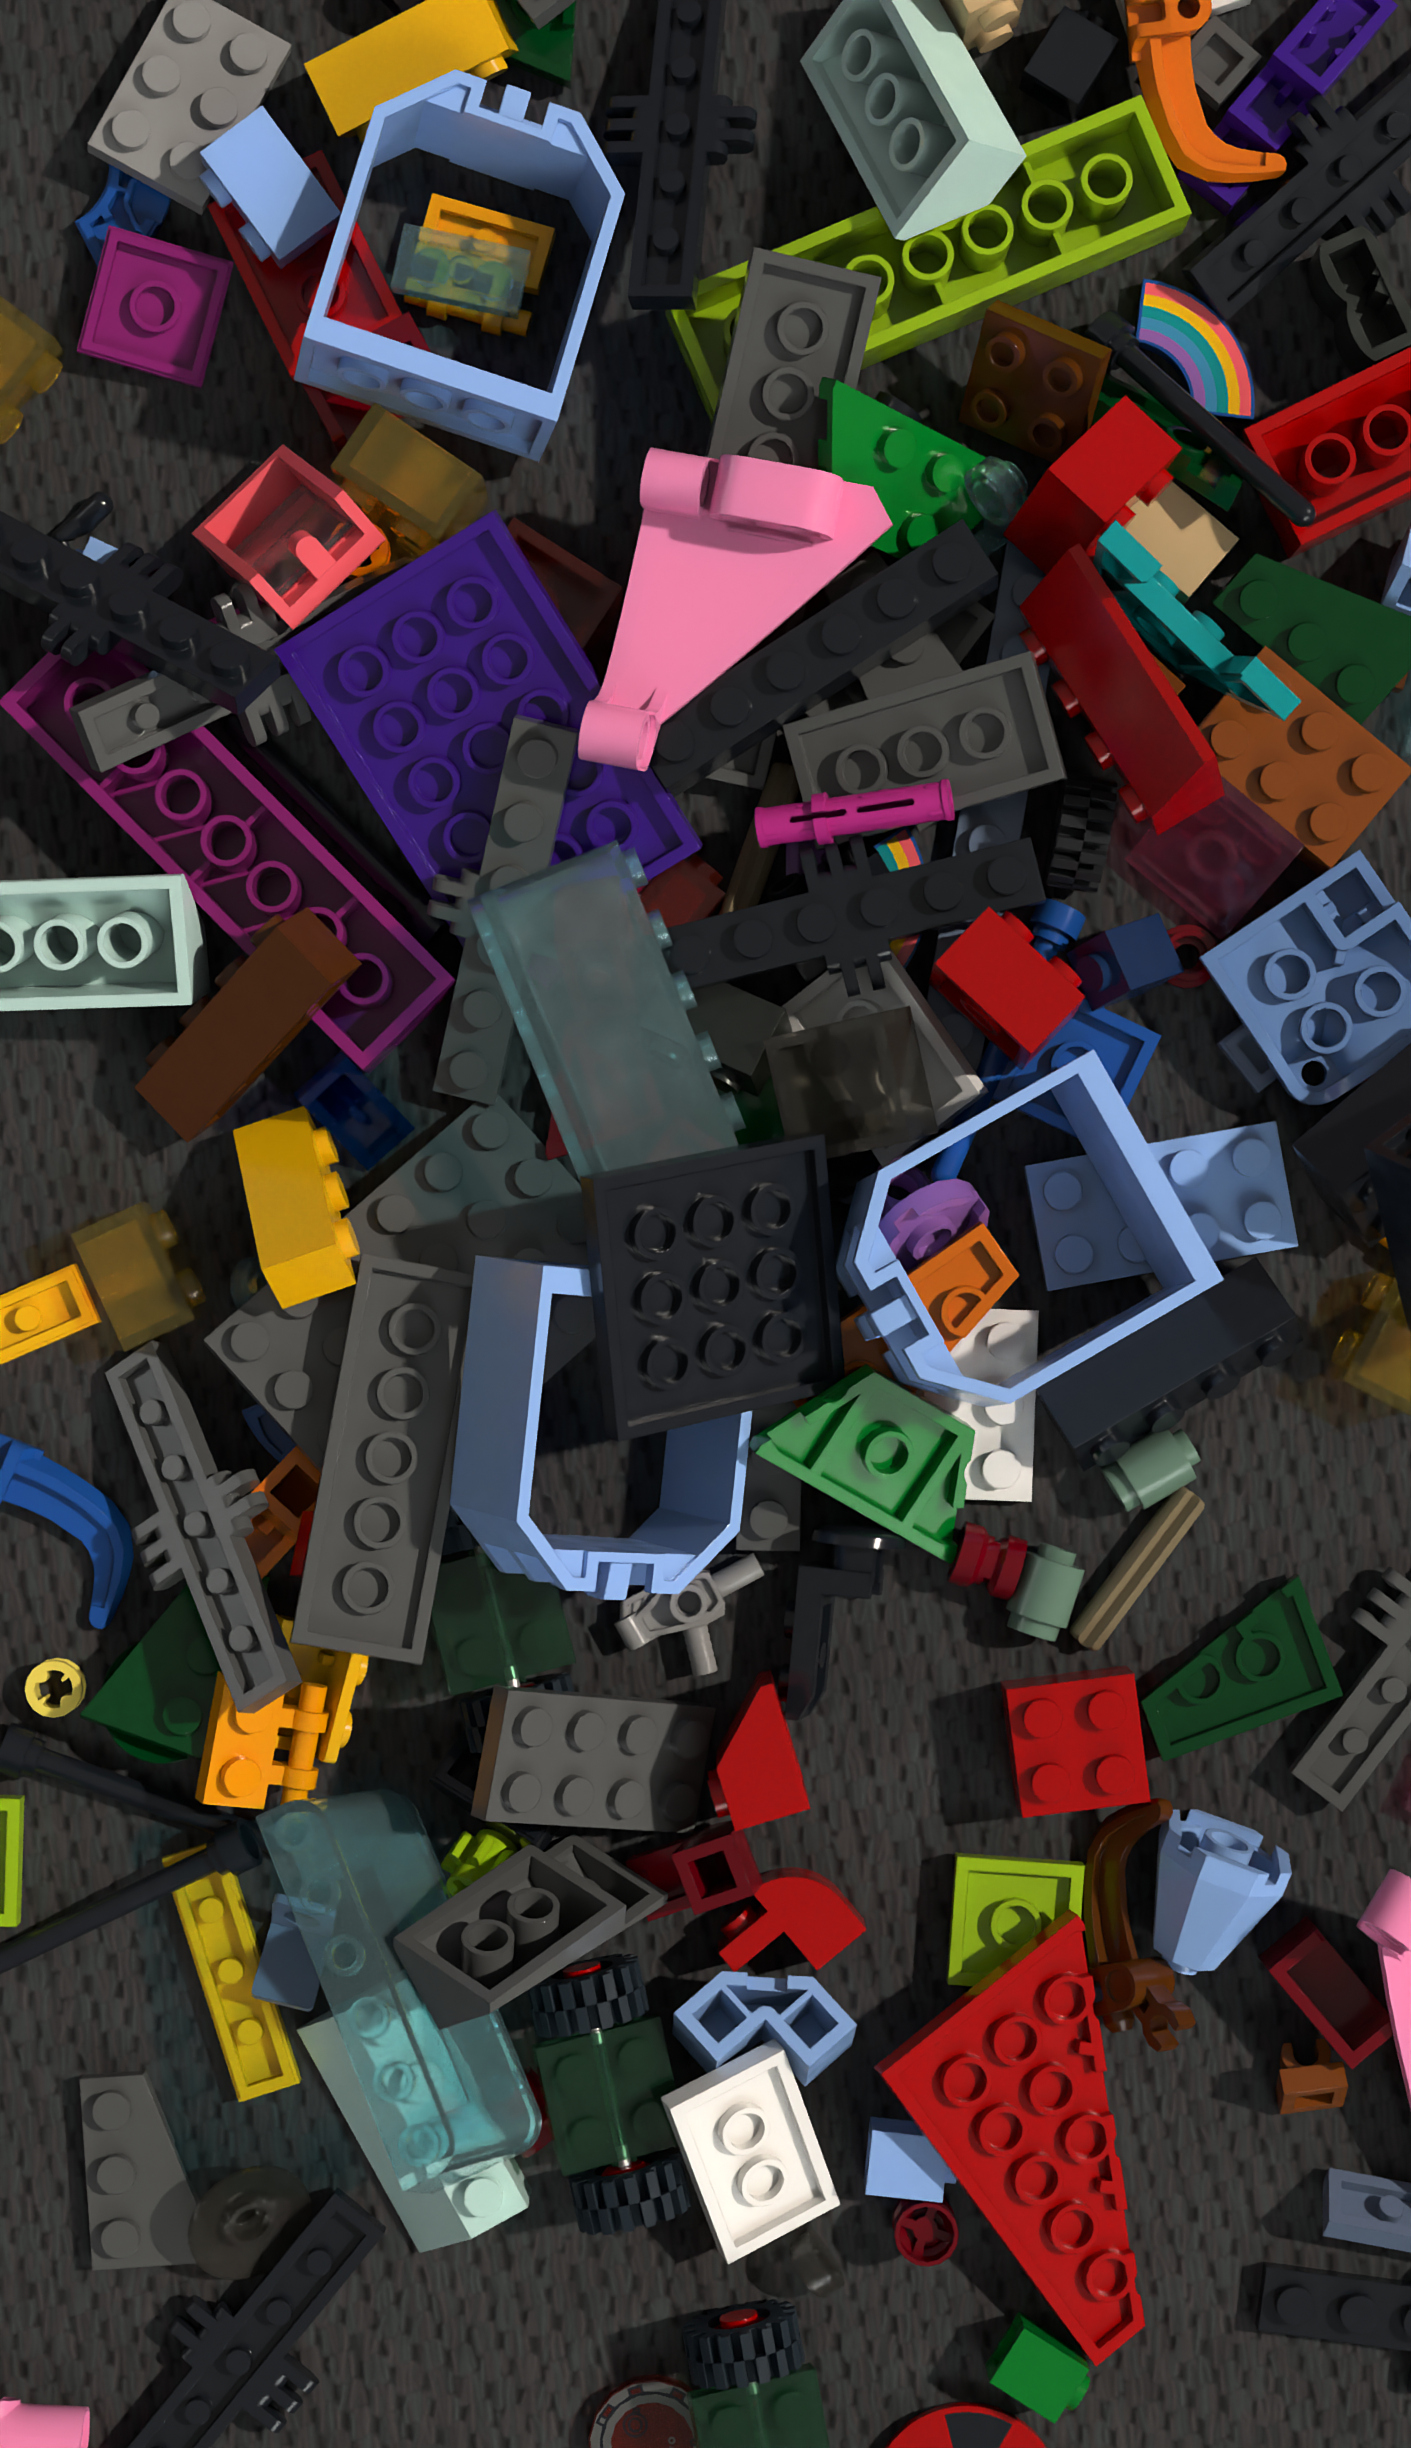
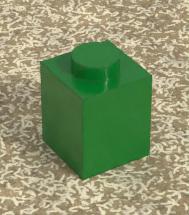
[985,2311,1090,2424]

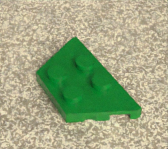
[818,377,1021,561]
[748,1364,975,1564]

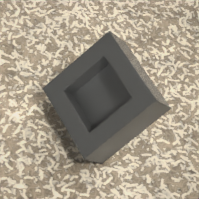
[1191,14,1262,112]

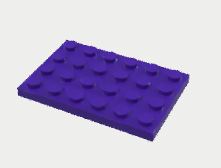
[274,509,703,948]

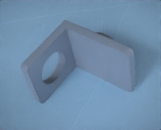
[251,1893,337,2012]

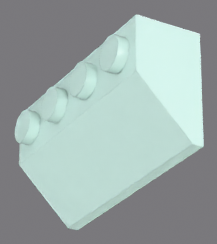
[800,0,1027,241]
[0,874,211,1011]
[297,1969,531,2253]

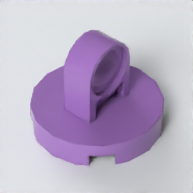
[877,1165,990,1272]

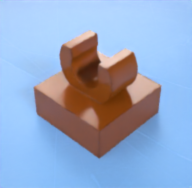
[1275,2038,1348,2115]

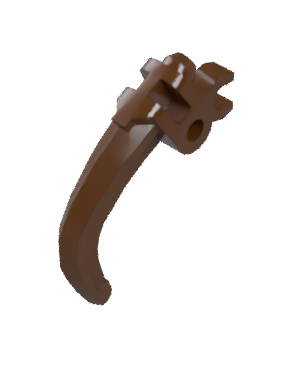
[1084,1798,1196,2052]

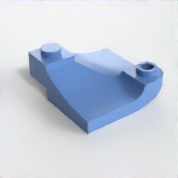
[1199,850,1411,1105]

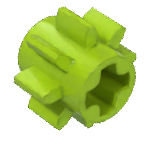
[441,1829,518,1896]

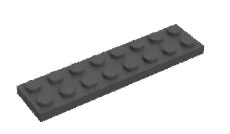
[705,247,882,790]

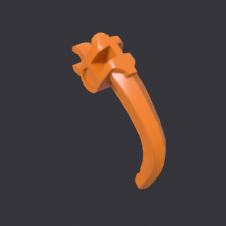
[1124,0,1287,183]

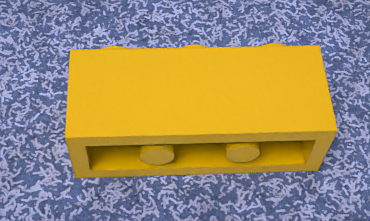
[304,0,519,143]
[233,1105,360,1309]

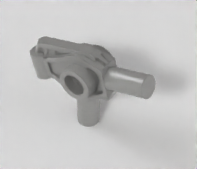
[614,1553,765,1676]

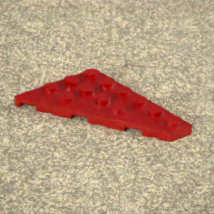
[874,1909,1145,2367]

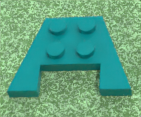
[1093,520,1301,721]

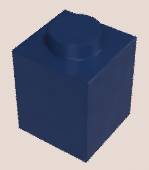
[1066,913,1184,1012]

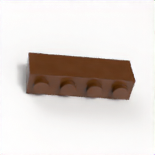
[134,907,362,1143]

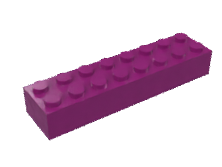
[0,649,456,1074]

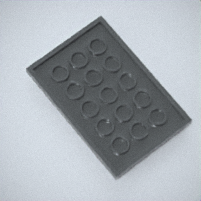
[203,1094,596,1473]

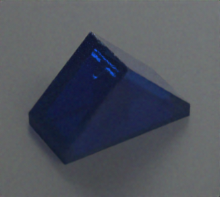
[293,1051,415,1170]

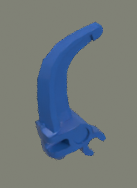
[0,1433,134,1629]

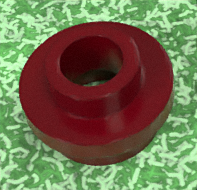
[1166,924,1217,989]

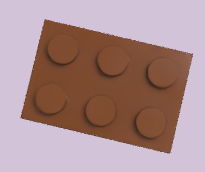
[1197,646,1411,876]

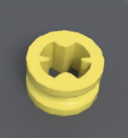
[25,1658,87,1718]

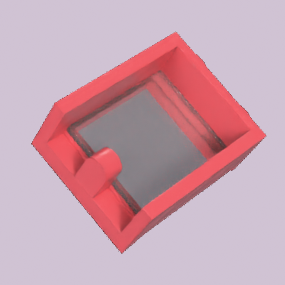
[191,444,386,630]

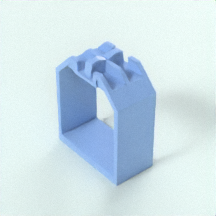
[294,69,625,462]
[835,1049,1224,1407]
[450,1255,753,1600]

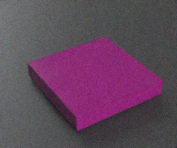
[77,225,234,389]

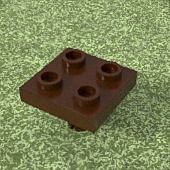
[958,300,1112,463]

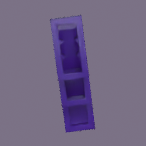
[1177,0,1398,217]

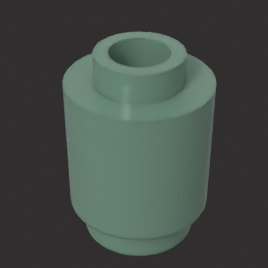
[1101,1428,1201,1512]
[1006,1542,1085,1642]

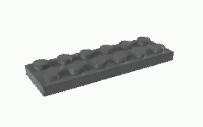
[290,1253,474,1665]

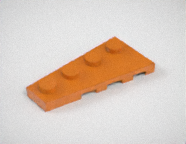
[793,1221,1020,1408]

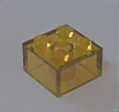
[330,402,489,558]

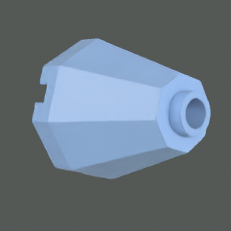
[1153,1809,1292,1975]

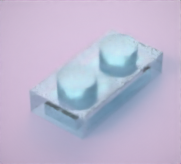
[391,223,532,319]

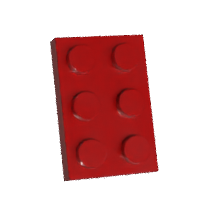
[207,150,402,383]

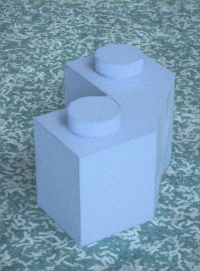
[672,1971,857,2087]

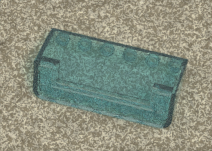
[467,840,746,1184]
[255,1789,542,2194]

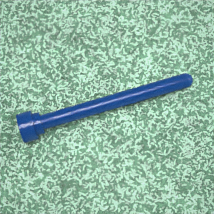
[931,898,1086,1182]

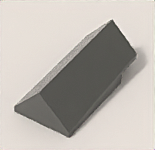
[393,1833,668,2030]

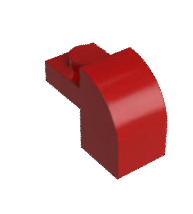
[718,1867,867,1972]

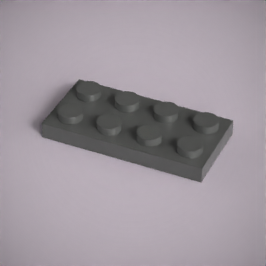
[782,651,1068,850]
[471,1685,716,1833]

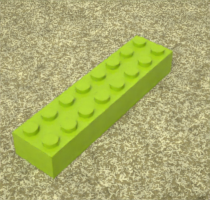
[665,95,1192,424]

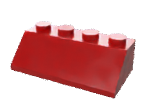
[1242,347,1411,559]
[1018,543,1225,836]

